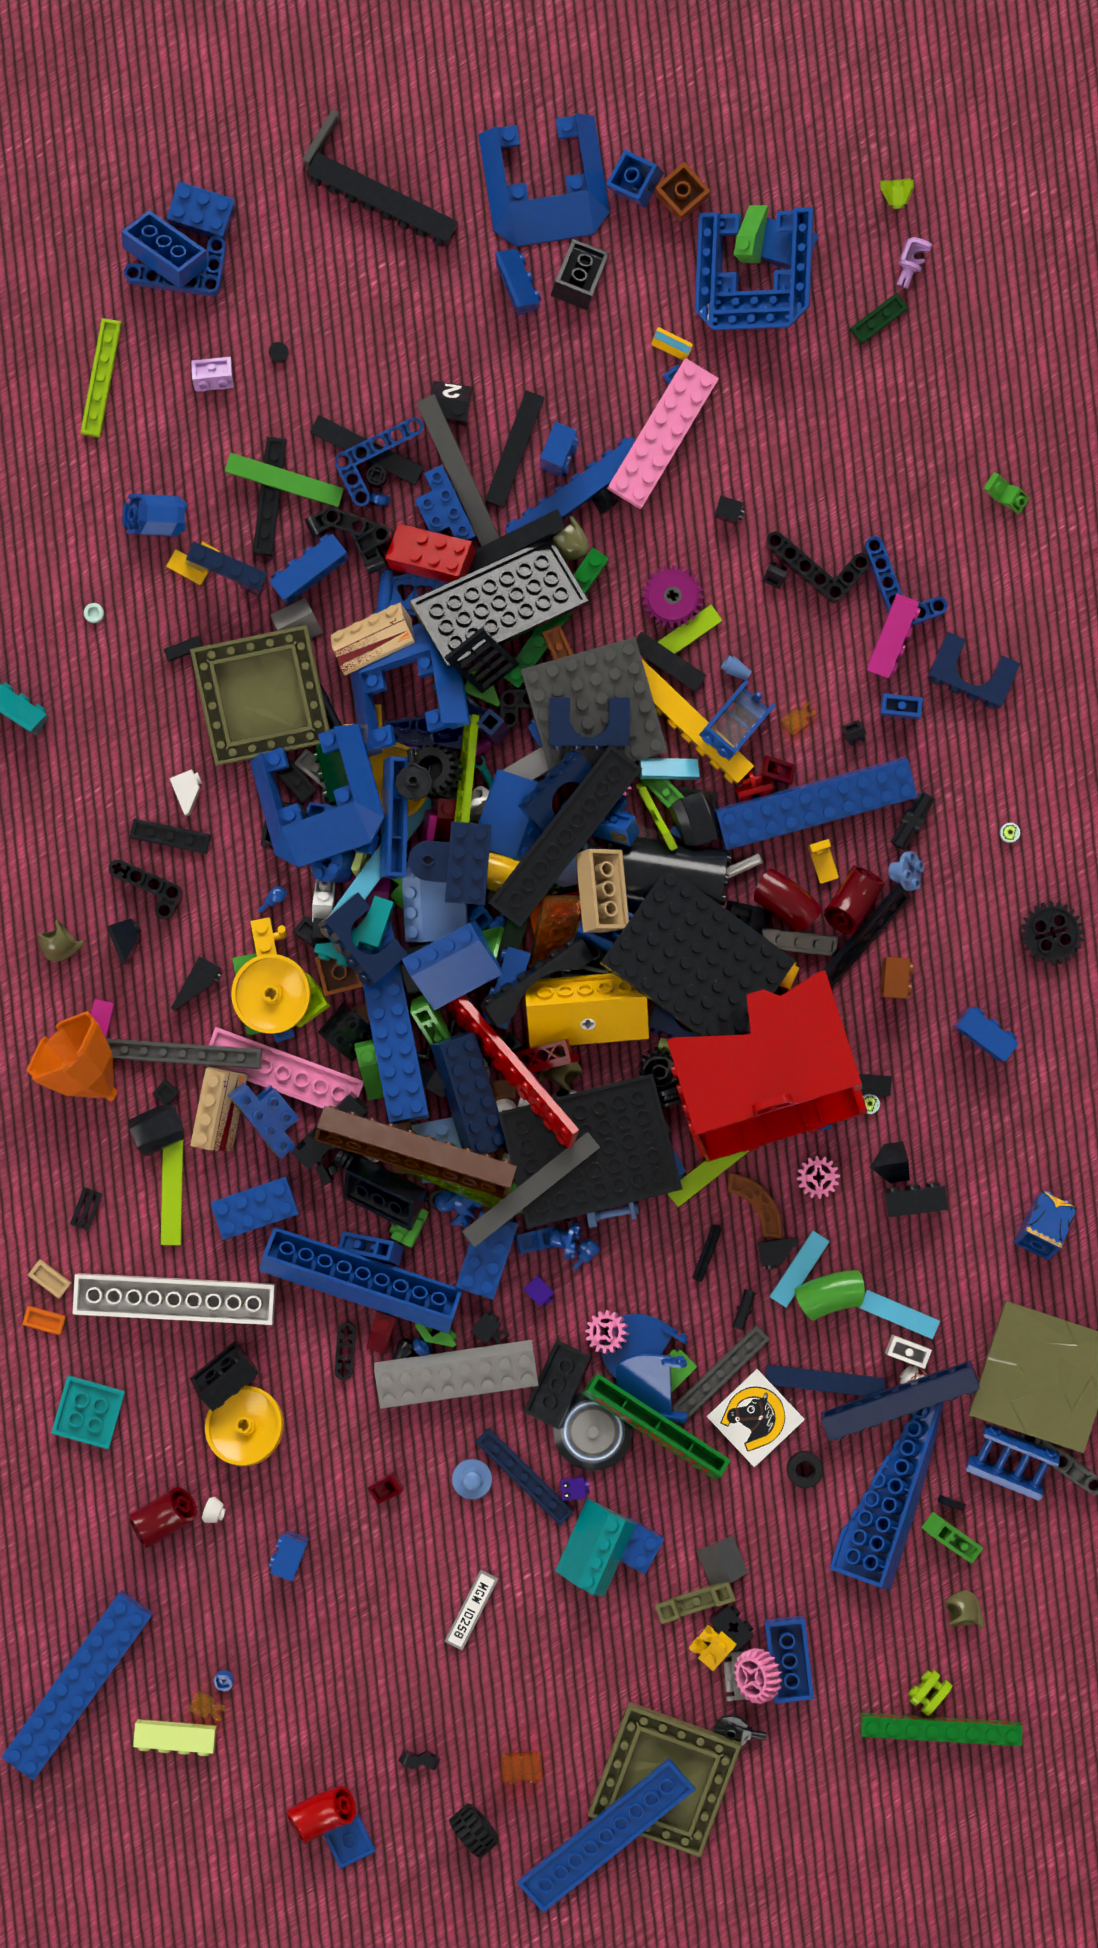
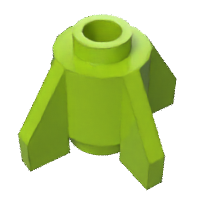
[880,178,914,209]

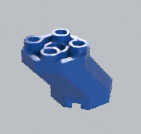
[122,494,187,537]

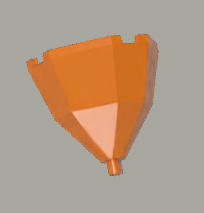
[26,1011,118,1102]

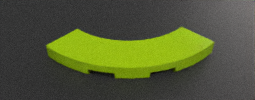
[636,782,678,851]

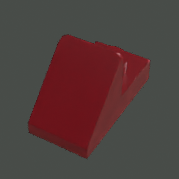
[761,755,796,784]

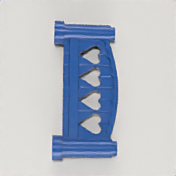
[374,570,448,616]

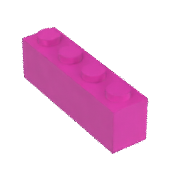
[867,593,921,678]

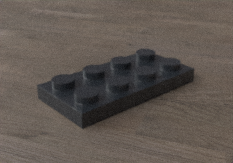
[523,1339,593,1429]

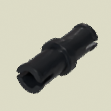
[732,1289,756,1331]

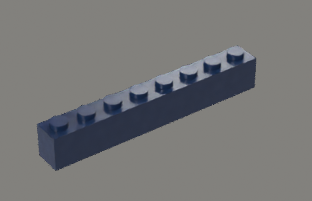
[821,1360,980,1441]

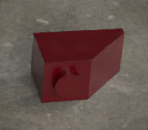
[431,798,456,839]
[366,1310,397,1354]

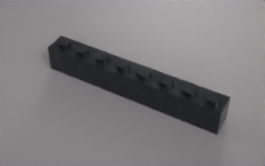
[307,152,459,247]

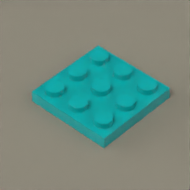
[51,1375,126,1449]

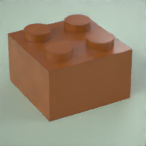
[654,162,710,223]
[315,957,363,997]
[880,957,913,999]

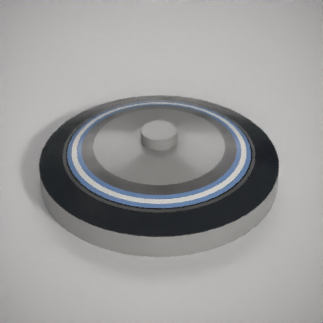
[553,1392,633,1471]

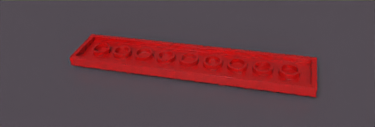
[444,995,579,1149]

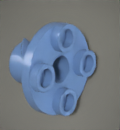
[888,851,924,891]
[452,1459,492,1499]

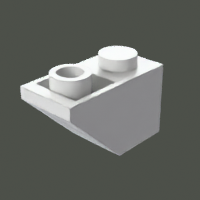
[312,879,336,922]

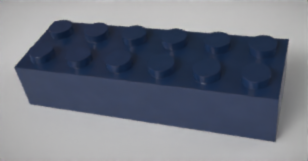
[430,1032,506,1155]

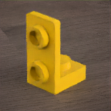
[808,839,839,884]

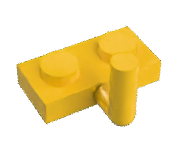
[250,917,287,956]

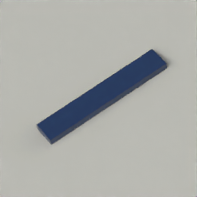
[765,1364,885,1396]
[475,1427,574,1525]

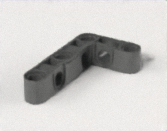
[1019,1432,1098,1495]

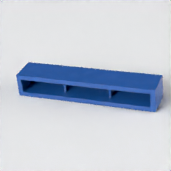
[380,756,408,879]

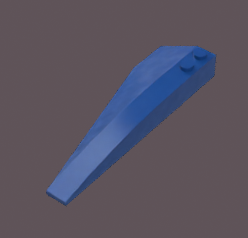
[829,1401,944,1590]

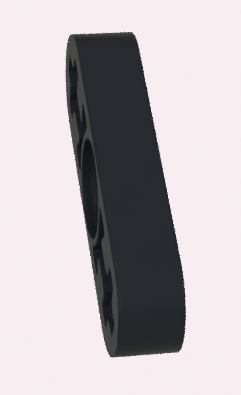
[334,1322,356,1380]

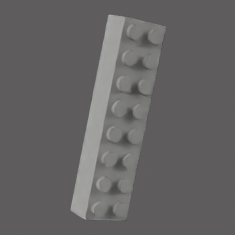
[374,1340,538,1409]

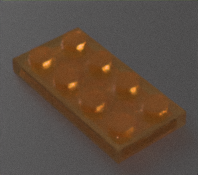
[529,895,581,968]

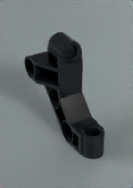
[304,507,395,575]

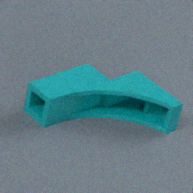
[314,896,395,967]

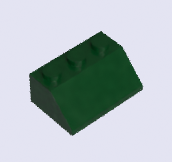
[313,744,349,805]

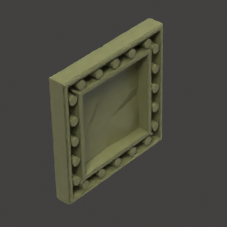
[190,625,330,766]
[968,1300,1098,1453]
[588,1701,741,1858]

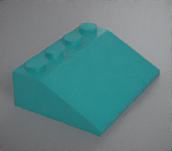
[555,1498,636,1597]

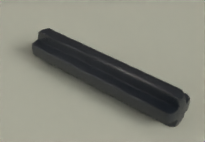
[693,1225,722,1282]

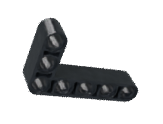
[765,531,870,603]

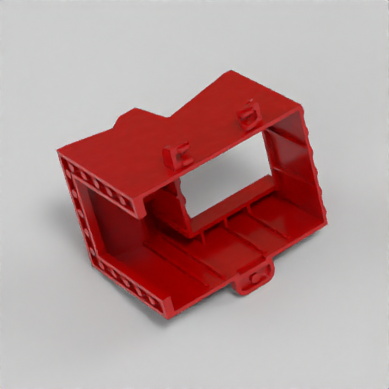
[667,970,868,1162]

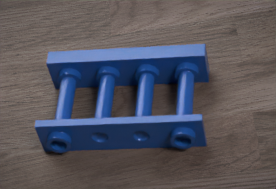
[966,1423,1060,1501]

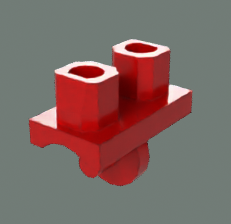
[735,771,773,802]

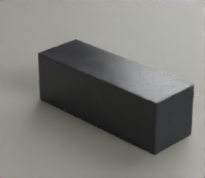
[163,636,202,662]

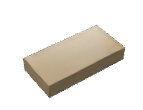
[28,1259,72,1299]

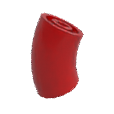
[285,1786,356,1844]

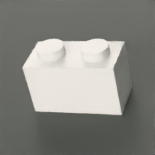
[885,1335,932,1369]

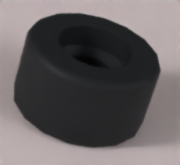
[787,1451,823,1488]

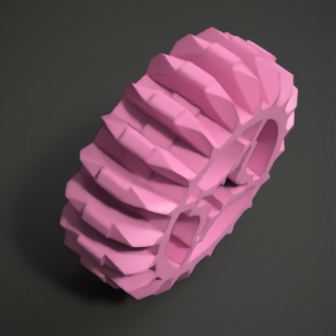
[733,1648,782,1704]

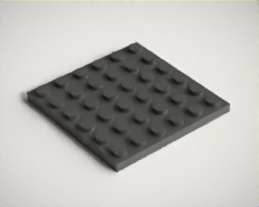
[520,637,668,772]

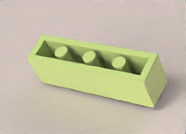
[133,1719,217,1756]

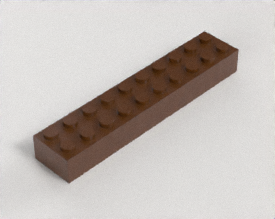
[313,1106,517,1199]

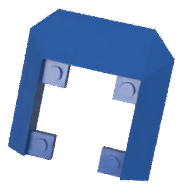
[478,113,610,247]
[695,207,814,331]
[350,623,470,757]
[250,724,385,868]

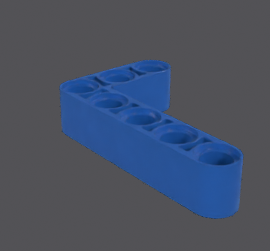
[124,236,227,297]
[335,417,423,506]
[864,536,948,626]

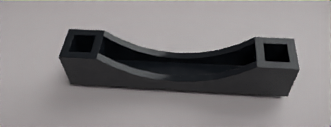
[480,937,594,1027]

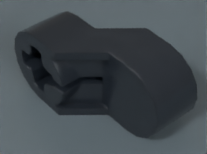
[398,1750,441,1770]

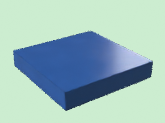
[323,1814,376,1869]

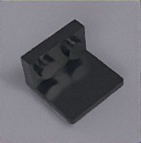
[318,1002,373,1061]

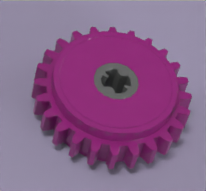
[641,565,704,629]

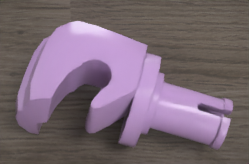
[897,237,932,289]

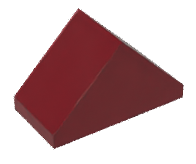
[368,1471,404,1504]

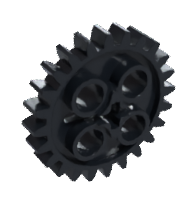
[1019,901,1085,965]

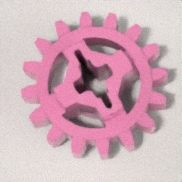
[796,1156,840,1199]
[585,1310,629,1354]

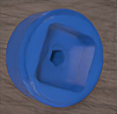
[370,493,391,507]
[413,1336,431,1356]
[213,1670,234,1691]

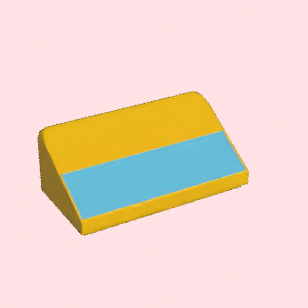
[651,327,693,361]

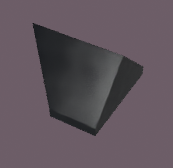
[870,1141,910,1183]

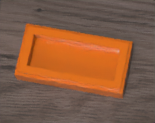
[22,1305,66,1335]

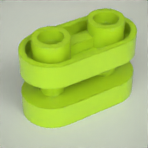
[908,1670,953,1716]

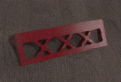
[501,1039,580,1080]

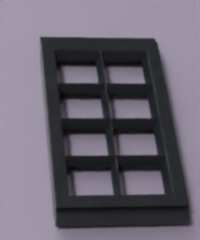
[444,627,519,693]

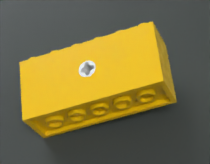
[525,973,649,1049]

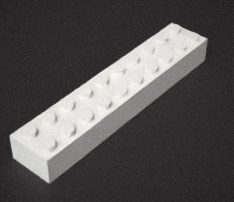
[73,1273,276,1325]

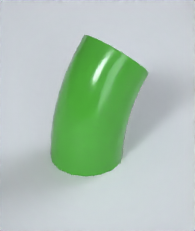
[795,1270,865,1321]

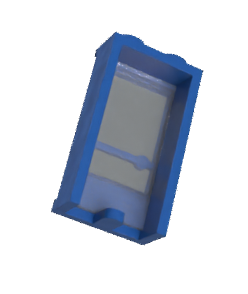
[699,680,776,760]

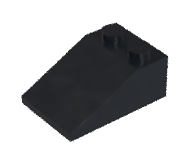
[550,239,609,310]

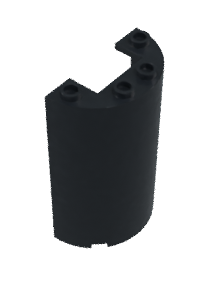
[608,836,731,914]

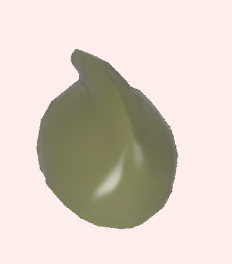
[552,516,589,560]
[38,919,84,962]
[537,1051,583,1092]
[944,1590,984,1629]

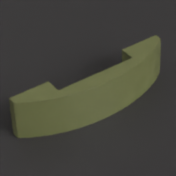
[655,1581,736,1624]

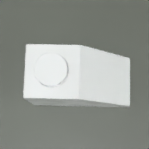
[169,769,202,816]

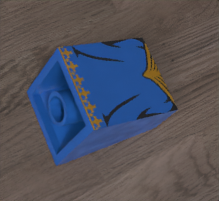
[1013,1190,1077,1261]

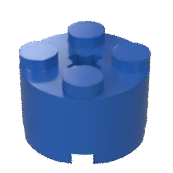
[311,850,355,883]

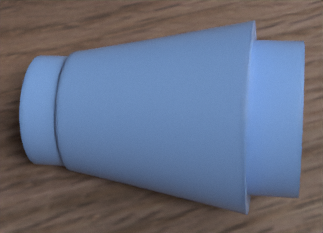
[721,655,751,680]

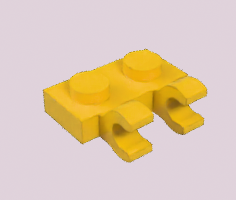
[689,1625,737,1671]

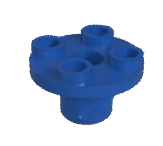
[549,1221,582,1261]

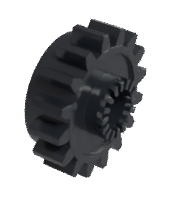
[639,1047,679,1090]

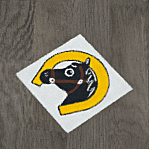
[707,1369,805,1467]

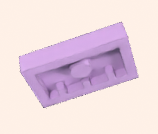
[191,357,234,391]

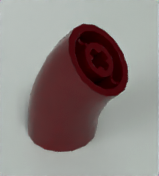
[824,865,885,934]
[754,868,822,932]
[128,1487,197,1548]

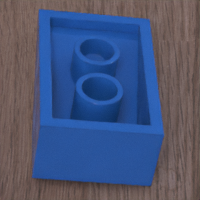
[761,218,819,270]

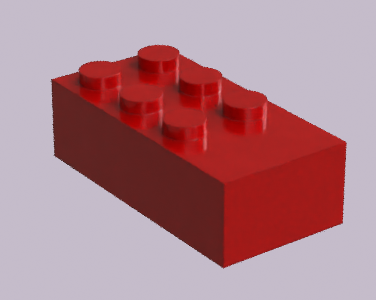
[385,524,476,583]

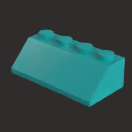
[0,682,50,736]

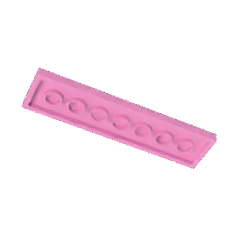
[607,358,719,509]
[205,1027,364,1108]

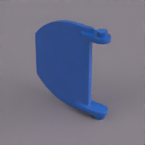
[601,1314,688,1378]
[616,1354,688,1424]

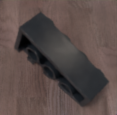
[292,1091,369,1170]

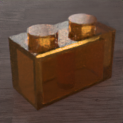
[501,1751,542,1784]

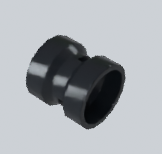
[366,465,387,488]

